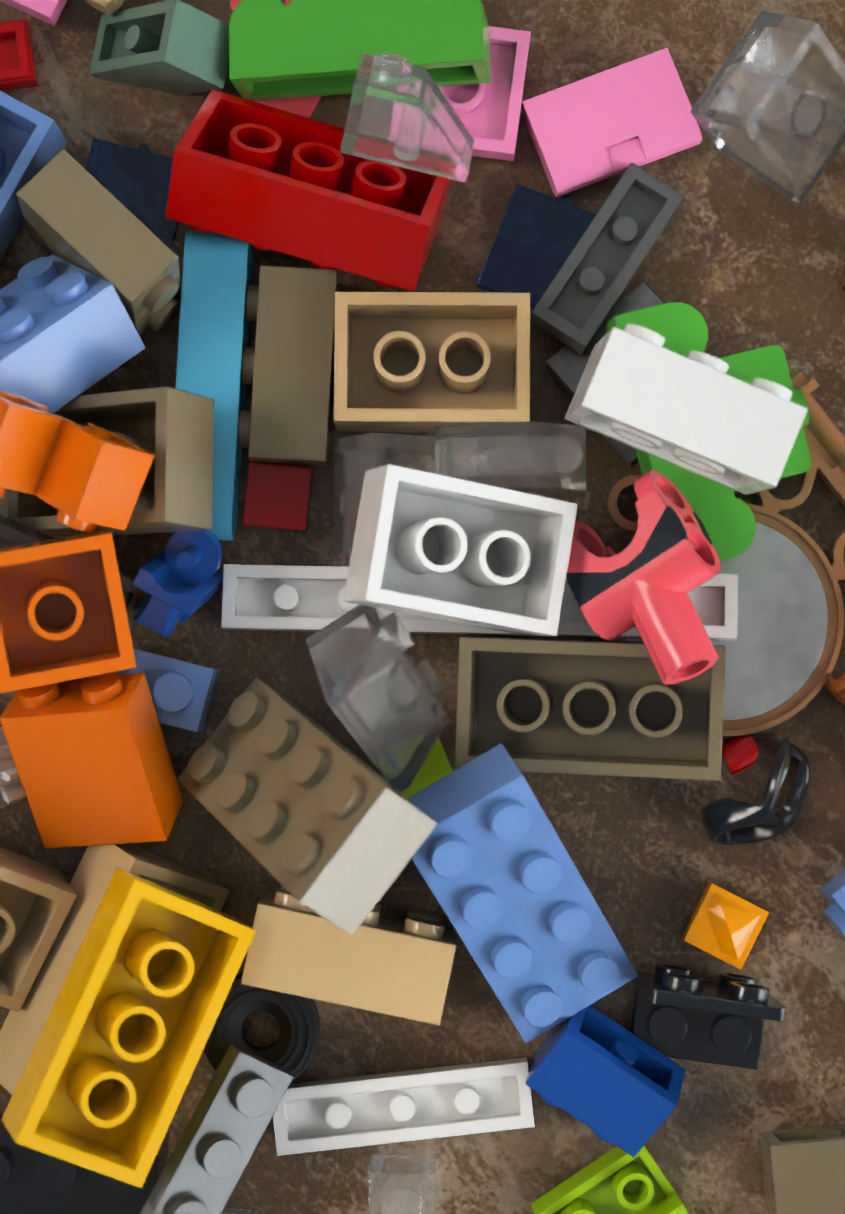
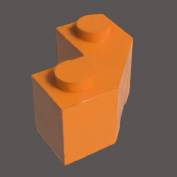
[0,390,155,534]

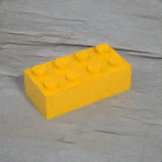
[1,867,256,1188]

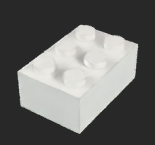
[564,324,808,495]
[343,464,578,636]

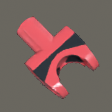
[566,470,721,685]

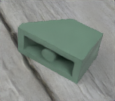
[89,0,229,95]

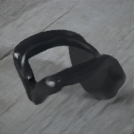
[702,733,811,845]

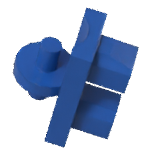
[132,530,223,637]

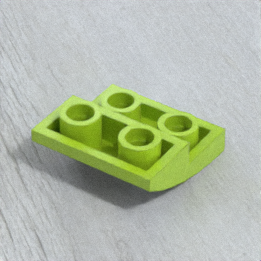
[530,1145,690,1214]

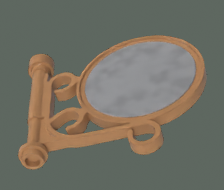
[607,372,845,736]

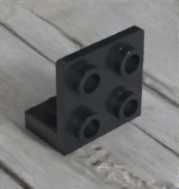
[630,964,786,1070]

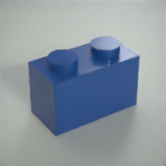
[525,1005,686,1157]

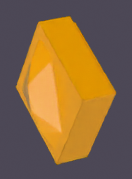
[681,882,769,970]

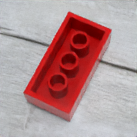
[165,89,456,292]

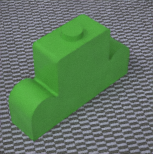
[229,0,491,101]
[605,302,811,561]

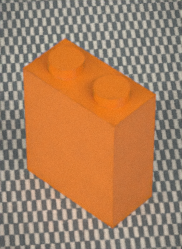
[0,672,184,848]

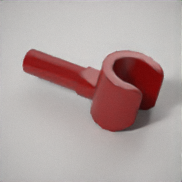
[722,734,758,775]

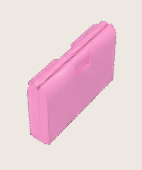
[521,48,702,197]

